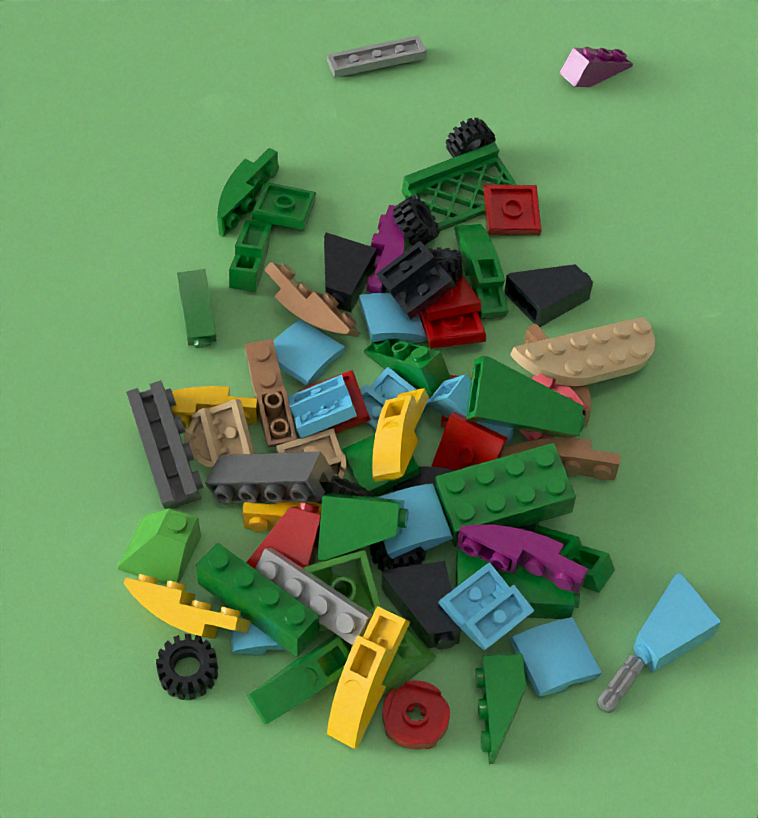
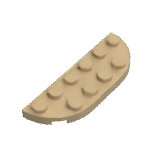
[510,317,655,386]

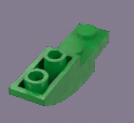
[217,148,279,237]
[454,224,509,319]
[247,634,353,724]

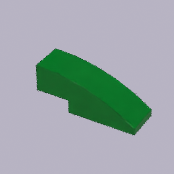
[229,220,272,291]
[532,525,615,593]

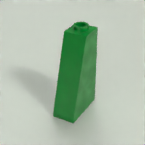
[466,356,585,438]
[456,547,580,619]

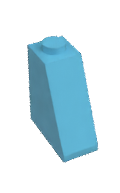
[427,374,514,443]
[633,572,721,673]

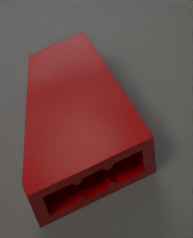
[246,502,321,569]

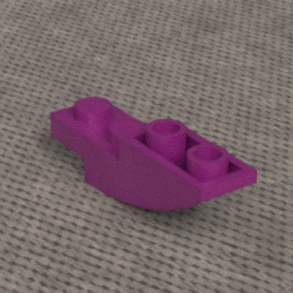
[366,205,404,294]
[457,524,588,594]

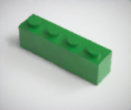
[196,543,319,658]

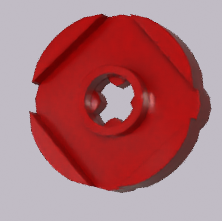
[382,680,450,749]

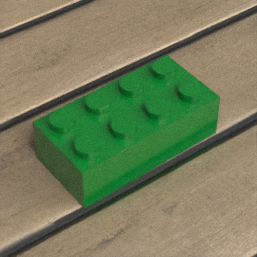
[435,443,576,547]

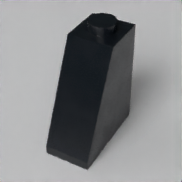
[324,232,377,313]
[504,264,593,327]
[381,561,461,650]

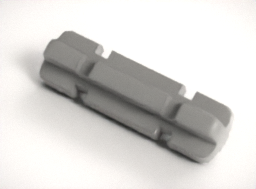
[597,655,644,713]

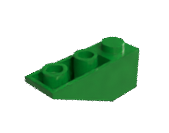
[364,338,451,396]
[475,654,526,764]

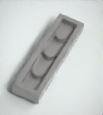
[327,36,427,78]
[255,547,373,645]

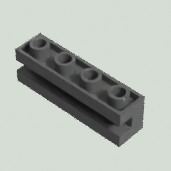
[126,380,204,509]
[205,452,334,504]

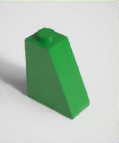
[177,269,216,348]
[318,493,409,561]

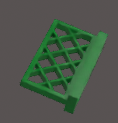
[401,142,517,231]

